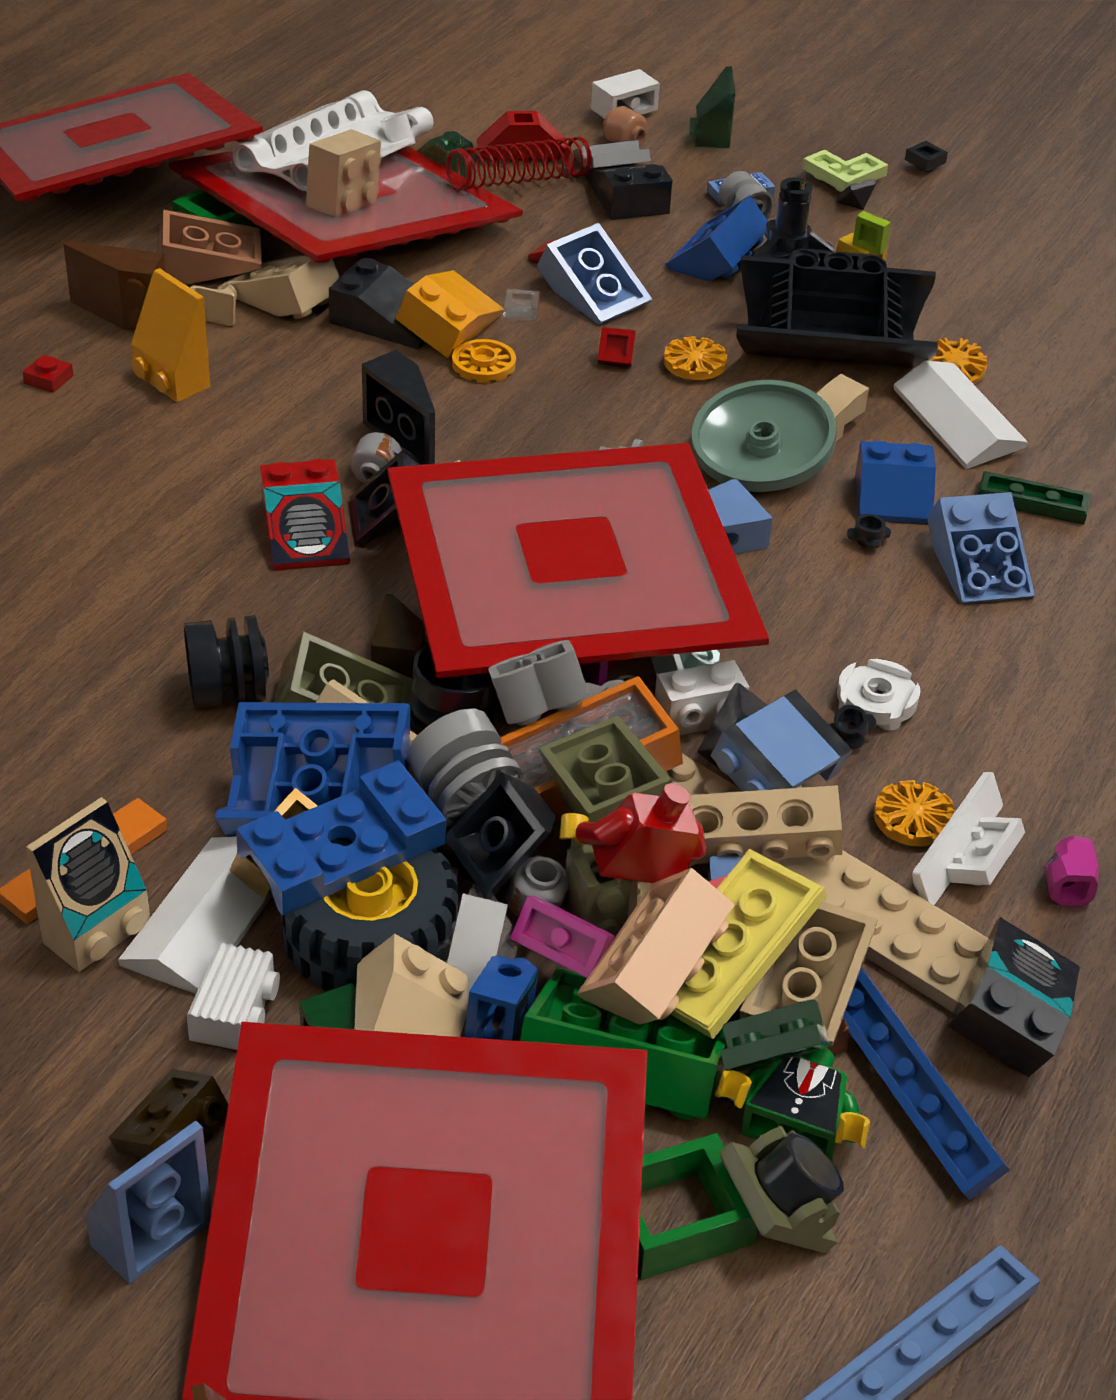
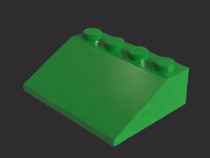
[520,968,738,1119]

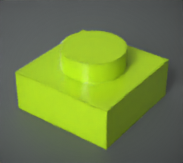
[852,211,891,255]

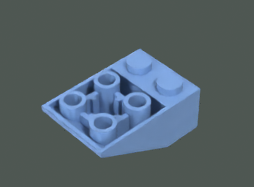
[927,492,1035,604]

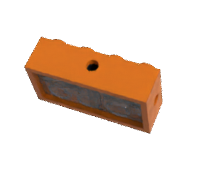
[500,676,683,823]

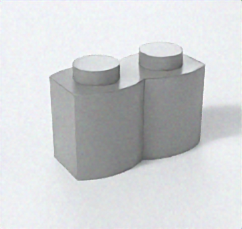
[488,640,589,726]

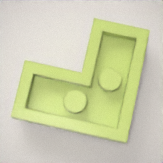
[802,150,888,192]

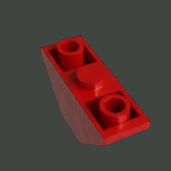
[477,111,566,161]

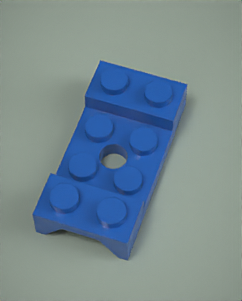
[236,760,447,916]

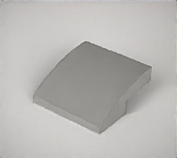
[573,140,651,169]

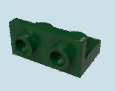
[720,999,830,1072]

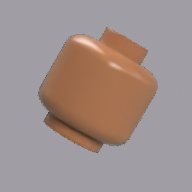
[603,106,647,144]

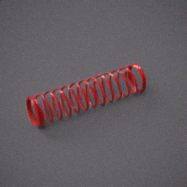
[446,136,592,190]

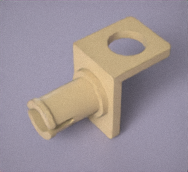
[190,283,237,326]

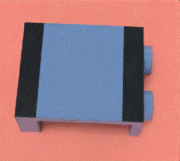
[710,689,852,791]

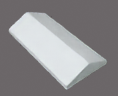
[894,360,1028,469]
[118,836,273,994]

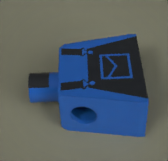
[465,956,538,1041]

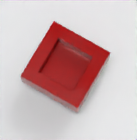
[597,327,636,367]
[23,355,74,393]

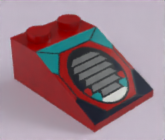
[260,459,350,571]

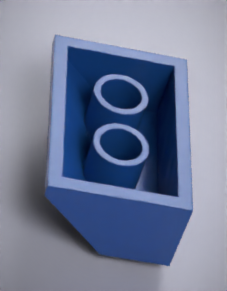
[665,195,768,282]

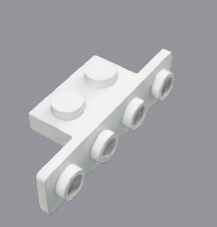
[912,772,1025,905]

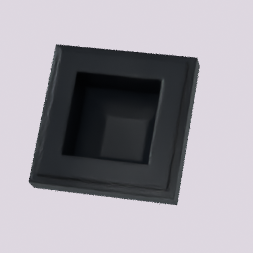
[836,179,876,210]

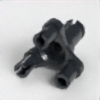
[755,177,834,259]

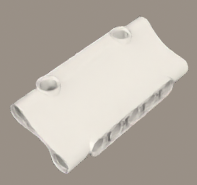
[232,90,434,191]

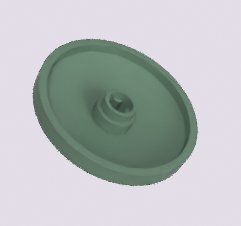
[692,380,836,492]

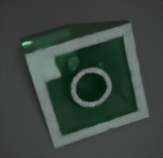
[689,66,736,148]

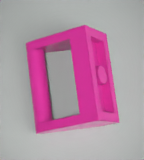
[510,896,615,978]

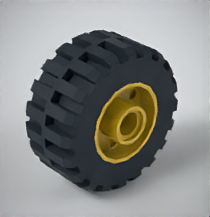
[281,838,458,991]

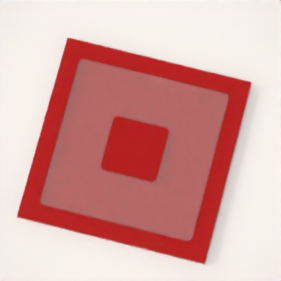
[0,73,264,202]
[169,146,523,263]
[388,443,769,678]
[182,1022,647,1400]

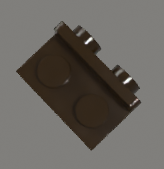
[108,1069,229,1158]

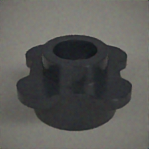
[847,514,891,549]
[829,705,876,749]

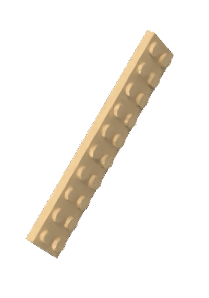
[666,754,988,1013]

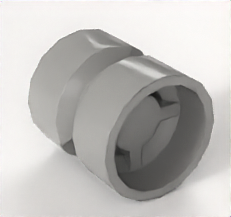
[719,171,775,219]

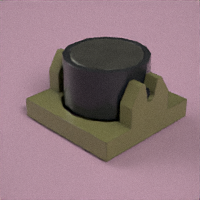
[719,1126,844,1253]

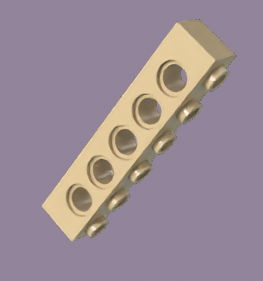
[571,785,843,873]

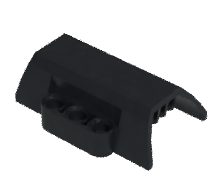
[736,249,938,368]

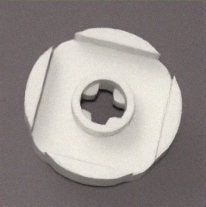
[837,659,920,731]

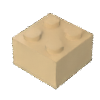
[306,129,381,218]

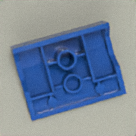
[215,702,410,837]

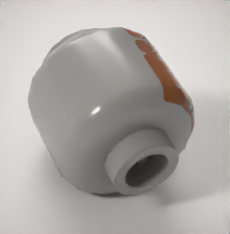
[351,432,402,483]
[506,856,569,918]

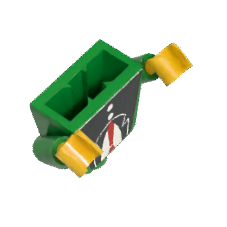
[715,1048,870,1161]

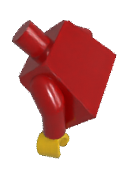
[560,783,707,883]

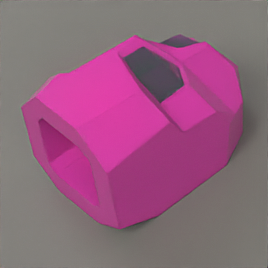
[1044,836,1099,907]

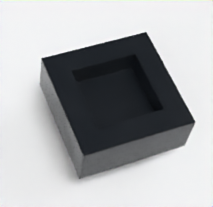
[904,141,948,172]

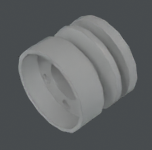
[406,708,524,826]

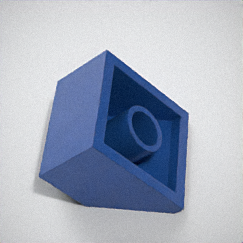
[855,441,936,525]

